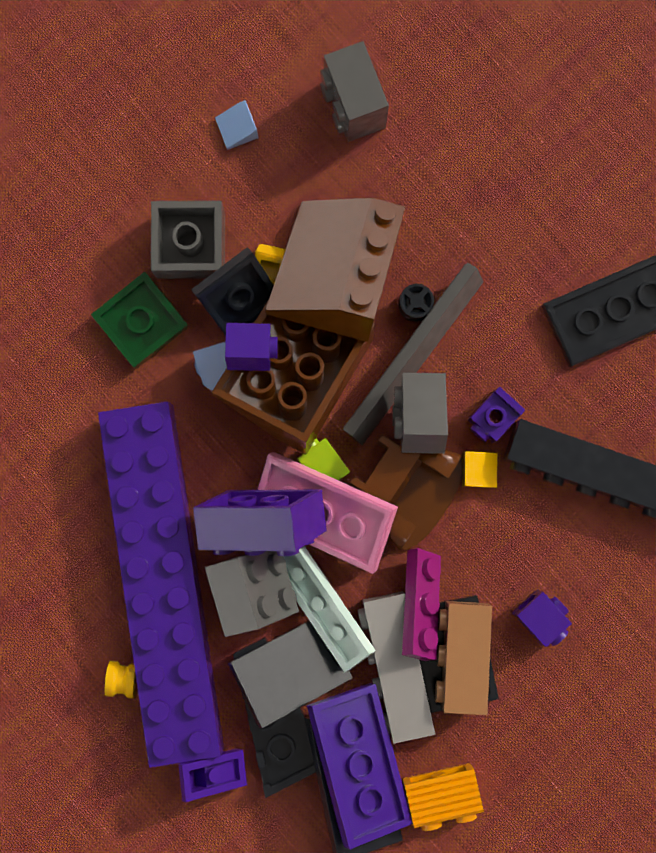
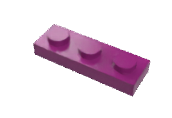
[402,548,441,661]

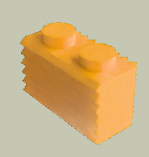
[403,763,484,831]

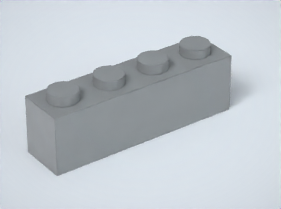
[357,591,435,744]

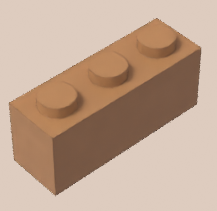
[435,601,492,715]

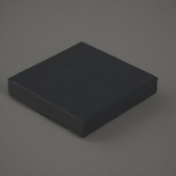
[191,247,274,336]

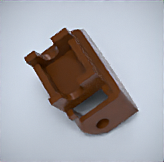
[350,435,463,550]

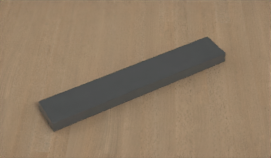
[343,262,484,445]

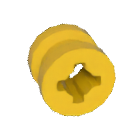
[105,661,138,699]

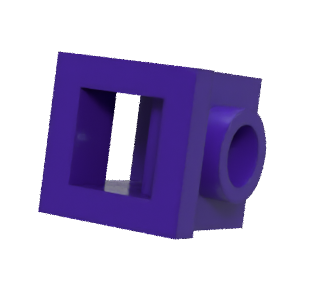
[468,386,525,443]

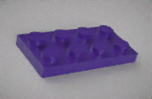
[307,683,413,850]

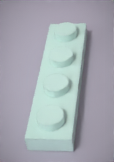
[284,546,376,673]

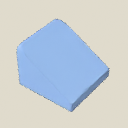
[215,100,259,150]

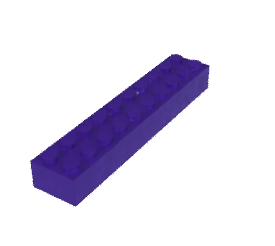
[98,401,224,768]

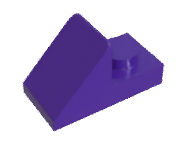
[179,748,247,802]

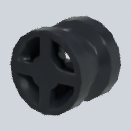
[398,283,434,322]

